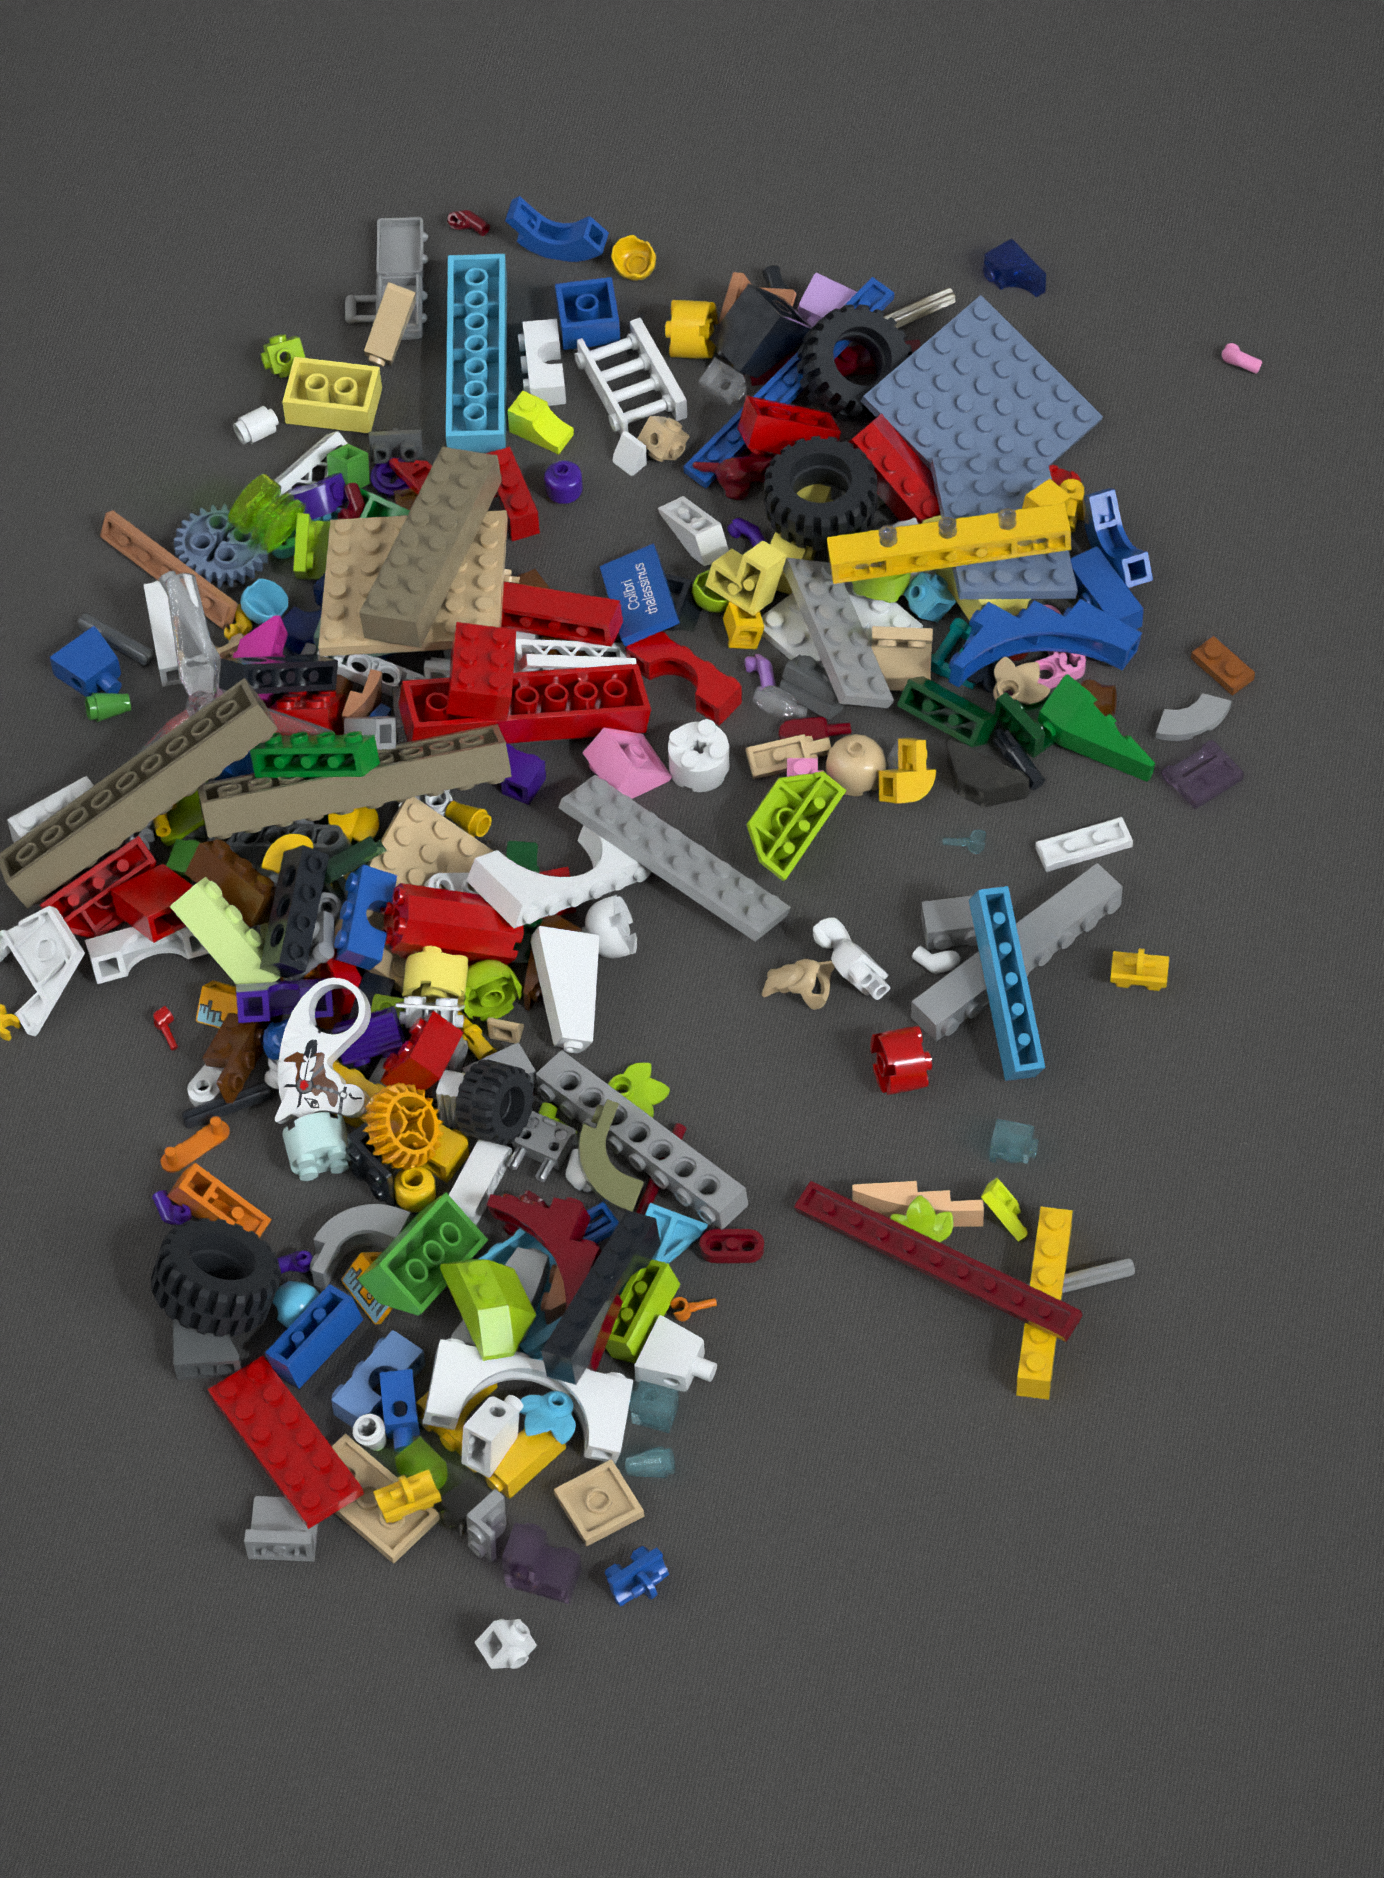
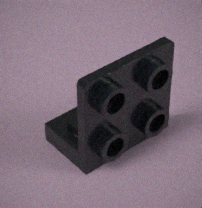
[347,1122,397,1207]

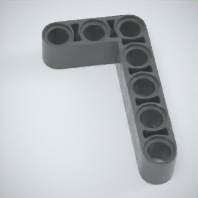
[191,824,354,886]

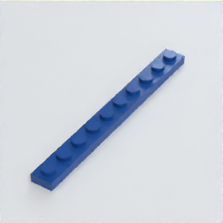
[683,277,895,489]

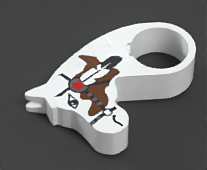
[275,978,371,1124]

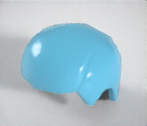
[240,578,288,625]
[273,1281,320,1329]

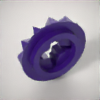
[371,457,412,498]

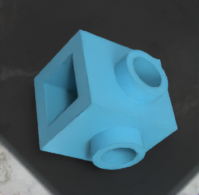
[904,572,956,622]

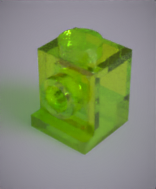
[395,1437,448,1490]

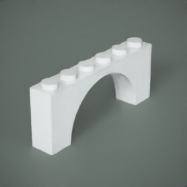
[467,825,651,928]
[422,1339,633,1464]

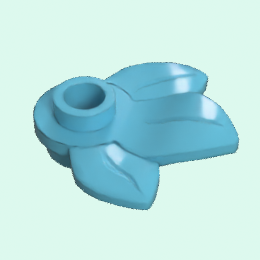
[520,1391,576,1444]

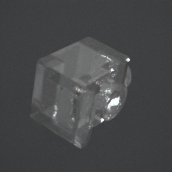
[699,358,747,405]

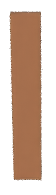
[100,510,238,630]

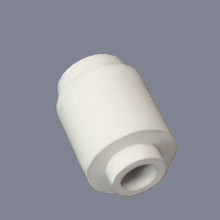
[233,406,279,444]

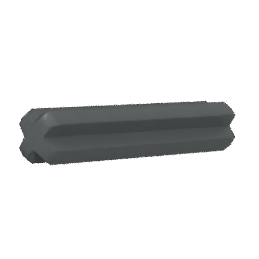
[78,613,154,665]

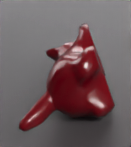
[692,452,776,500]

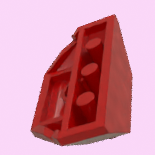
[39,836,156,938]

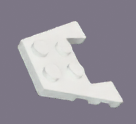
[0,906,85,1036]

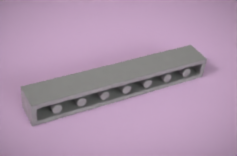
[911,863,1123,1042]

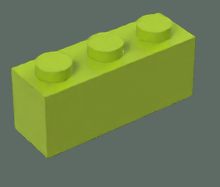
[605,1259,680,1363]

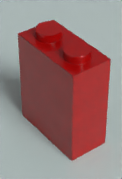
[110,864,193,943]

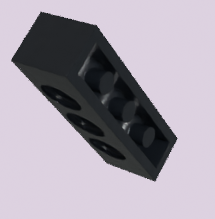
[219,654,338,694]
[260,845,329,978]

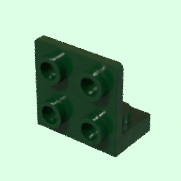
[994,692,1056,758]

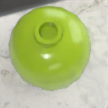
[460,960,522,1021]

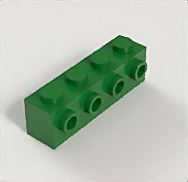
[250,731,380,778]

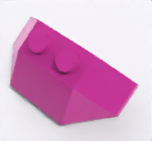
[232,615,288,709]

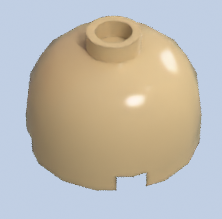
[826,734,886,796]

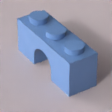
[331,1330,425,1428]

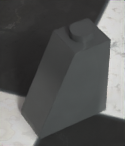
[173,1319,242,1380]

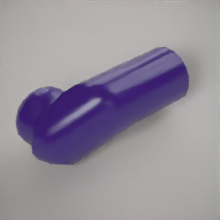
[727,518,767,547]
[277,1250,313,1274]

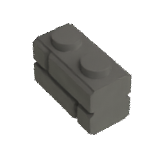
[778,654,844,720]

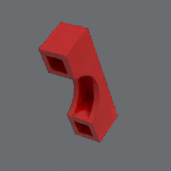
[626,631,742,726]

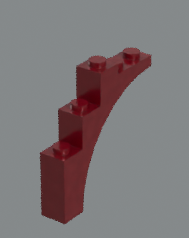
[486,1194,623,1372]

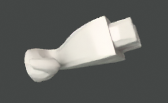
[813,918,891,1000]

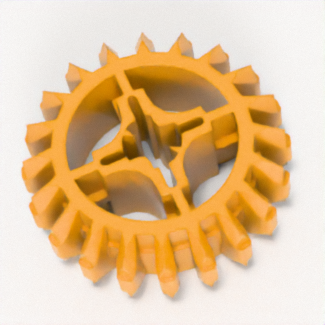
[362,1083,444,1170]

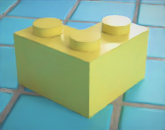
[705,541,787,616]

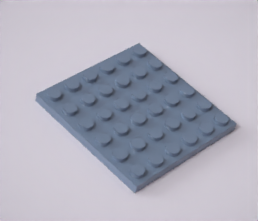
[861,295,1103,471]

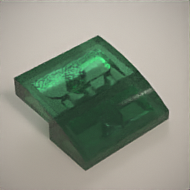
[324,836,387,884]

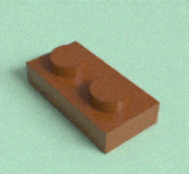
[1191,636,1255,696]

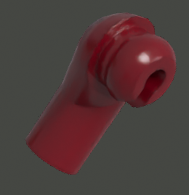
[447,210,490,236]

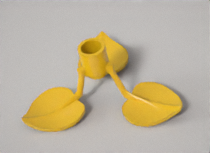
[262,806,379,888]

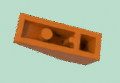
[167,1163,272,1238]

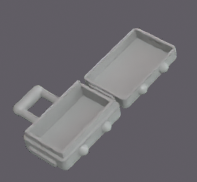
[345,217,428,340]

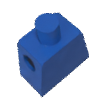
[50,626,122,697]
[379,1369,420,1452]

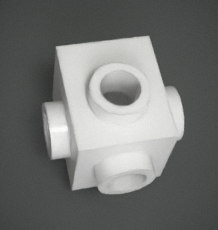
[475,1619,537,1669]

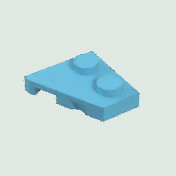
[645,1203,708,1264]

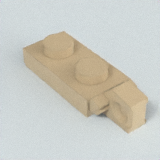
[745,734,831,779]

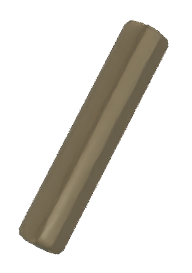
[883,288,956,328]

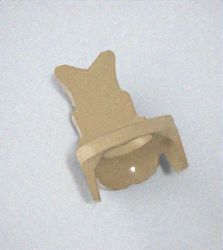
[761,959,835,1010]

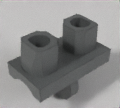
[369,427,423,464]

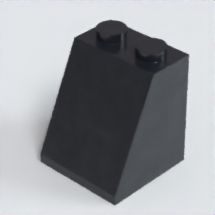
[709,283,812,378]

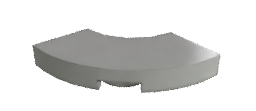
[1155,693,1231,741]

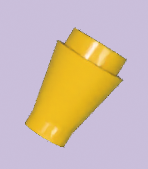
[445,801,492,837]

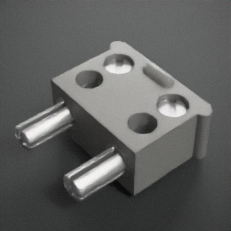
[507,1111,578,1182]

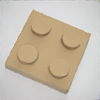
[554,1459,644,1547]

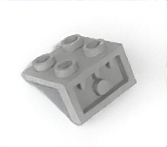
[244,1496,318,1562]

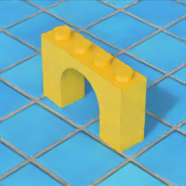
[416,1383,566,1499]

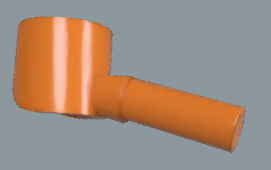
[670,1297,717,1322]

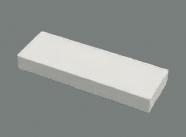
[1035,817,1133,872]

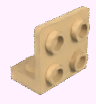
[871,626,933,691]

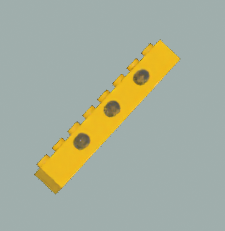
[827,503,1071,584]

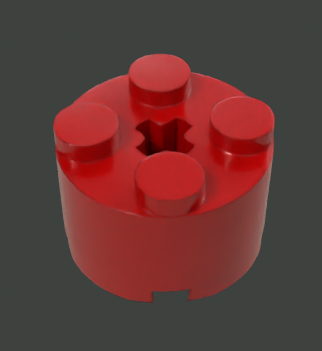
[870,1026,932,1095]

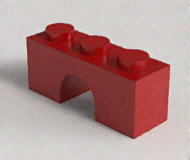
[486,446,540,542]

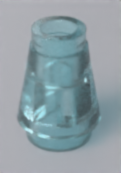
[625,1445,675,1478]

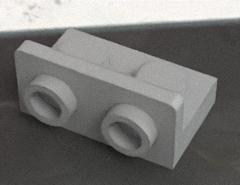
[467,1489,506,1563]

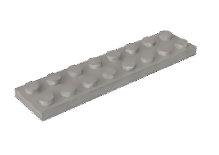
[558,775,791,942]

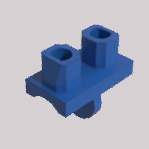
[605,1546,669,1607]

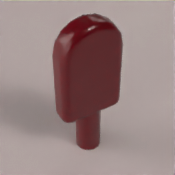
[778,716,851,741]

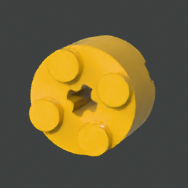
[665,300,718,359]

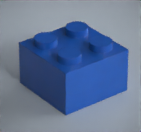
[555,277,620,350]

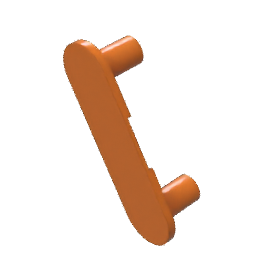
[161,1116,230,1173]

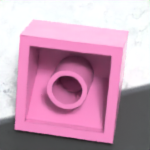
[583,728,672,799]

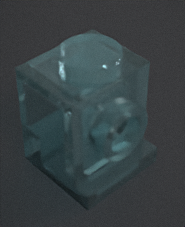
[989,1119,1039,1164]

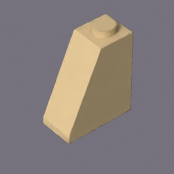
[364,282,416,367]

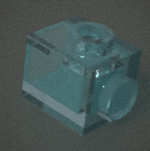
[628,1380,679,1433]

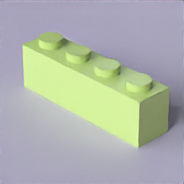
[170,877,281,984]

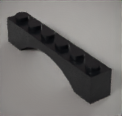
[541,1210,661,1385]

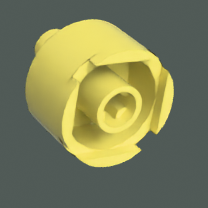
[402,946,468,1005]

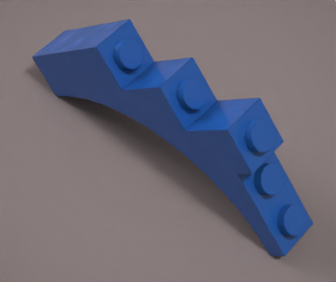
[948,599,1142,688]

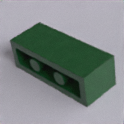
[897,676,999,748]

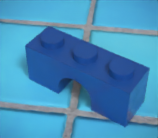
[334,864,398,970]

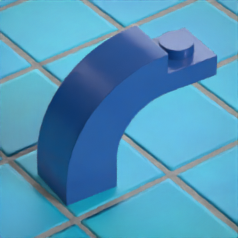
[505,196,609,262]
[1084,488,1153,588]

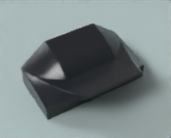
[664,573,702,632]

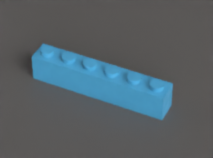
[969,886,1045,1081]

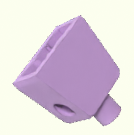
[798,273,857,327]

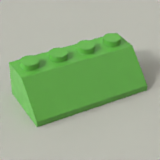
[358,1192,488,1316]

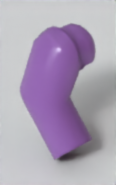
[744,654,776,691]

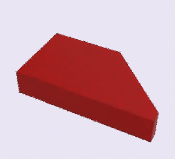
[389,458,432,495]

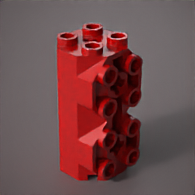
[380,883,524,967]

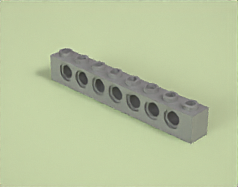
[535,1050,748,1230]

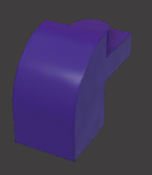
[278,473,348,524]

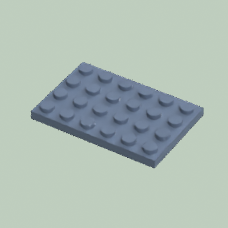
[930,457,1078,600]

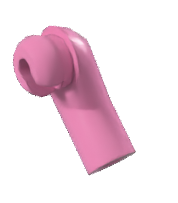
[1222,343,1262,374]

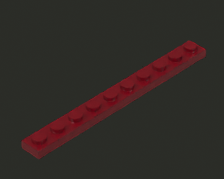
[794,1181,1083,1342]

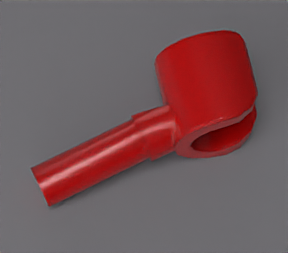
[153,1006,178,1051]

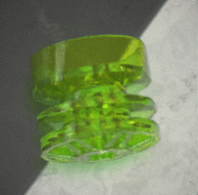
[227,473,306,553]

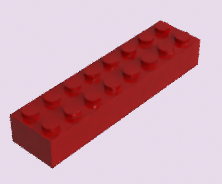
[398,664,651,744]

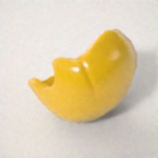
[611,235,656,281]

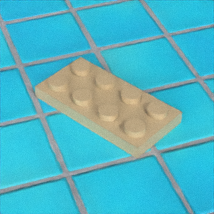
[332,1434,440,1564]

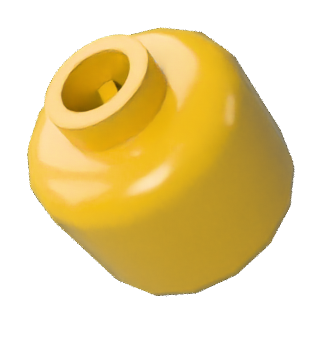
[394,1166,436,1213]

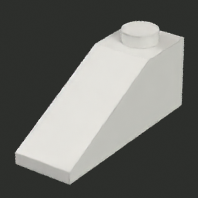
[658,496,729,566]

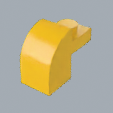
[879,738,936,803]

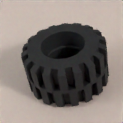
[455,1059,534,1145]

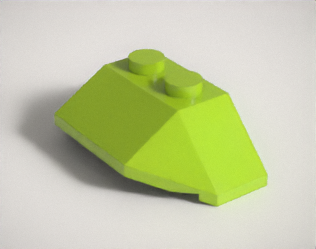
[746,771,847,881]
[440,1259,536,1361]

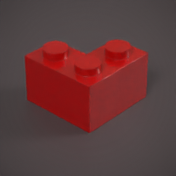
[380,1011,464,1091]

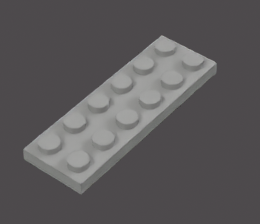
[783,558,894,708]

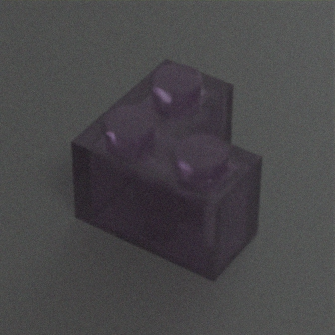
[502,1522,582,1604]

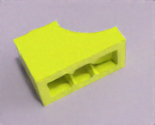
[507,391,574,455]

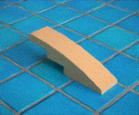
[852,1181,984,1227]

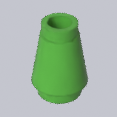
[85,693,131,722]

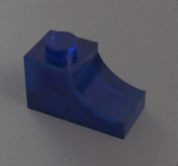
[983,238,1046,297]

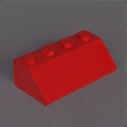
[849,413,941,524]

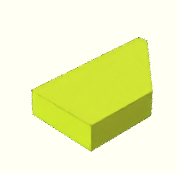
[981,1178,1028,1242]

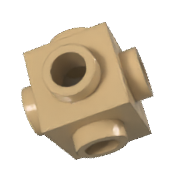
[637,416,690,462]

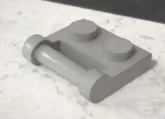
[283,911,334,981]

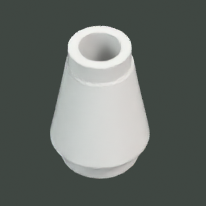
[353,1414,387,1451]

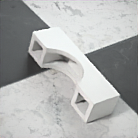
[85,927,209,984]

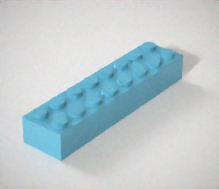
[446,254,507,454]

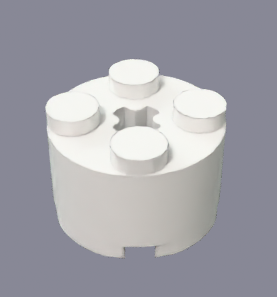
[668,719,730,792]

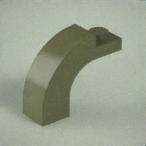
[578,1099,644,1212]

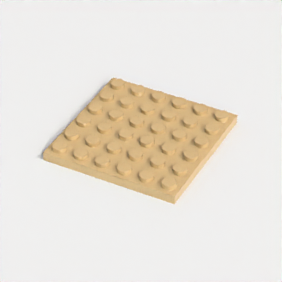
[318,510,508,656]

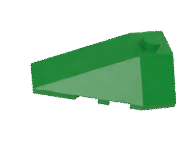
[1037,674,1155,782]

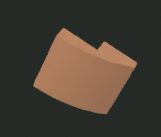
[341,669,382,735]

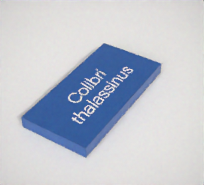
[599,543,680,646]

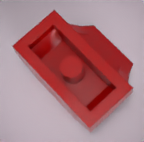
[316,948,362,1015]

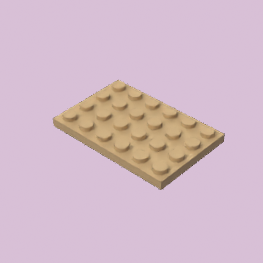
[334,797,493,993]

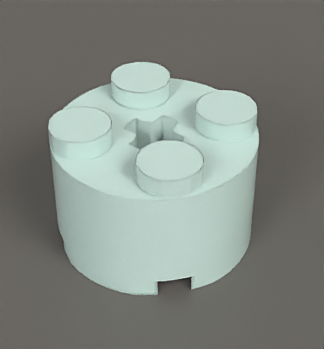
[282,1112,351,1181]

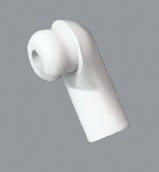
[912,946,960,974]
[566,1149,592,1192]

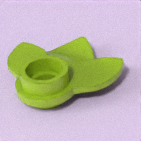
[608,1063,670,1117]
[890,1195,953,1243]

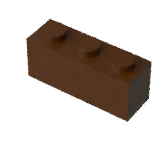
[185,839,276,927]

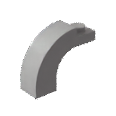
[344,716,397,750]
[310,1204,412,1289]

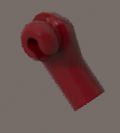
[338,483,365,519]

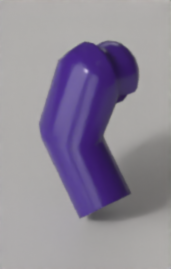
[152,1190,192,1226]

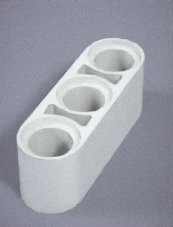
[449,1139,512,1225]

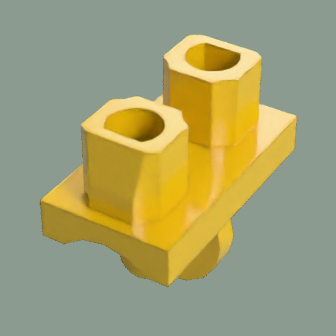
[1060,479,1085,532]
[1110,948,1169,991]
[373,1469,442,1523]

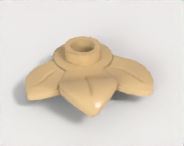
[993,657,1050,705]

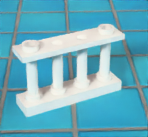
[574,318,687,435]

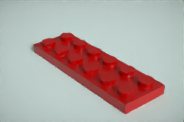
[207,1356,364,1529]

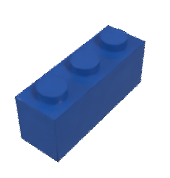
[1070,546,1144,629]
[265,1284,363,1389]

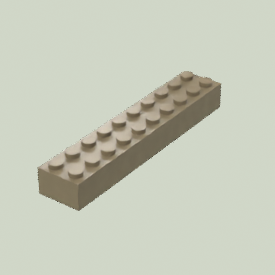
[0,678,278,909]
[197,724,512,839]

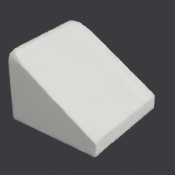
[612,431,647,476]

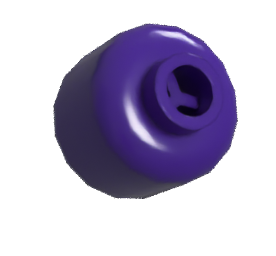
[544,460,583,504]

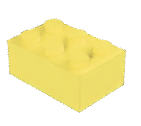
[282,357,382,433]

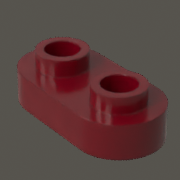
[700,1229,764,1263]

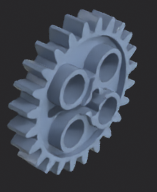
[174,504,270,587]

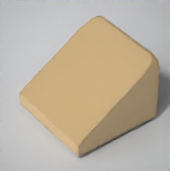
[487,1017,524,1044]

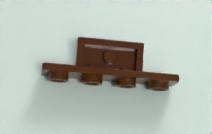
[202,1013,283,1103]

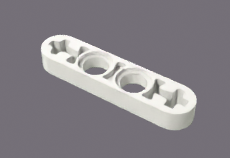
[317,650,426,699]

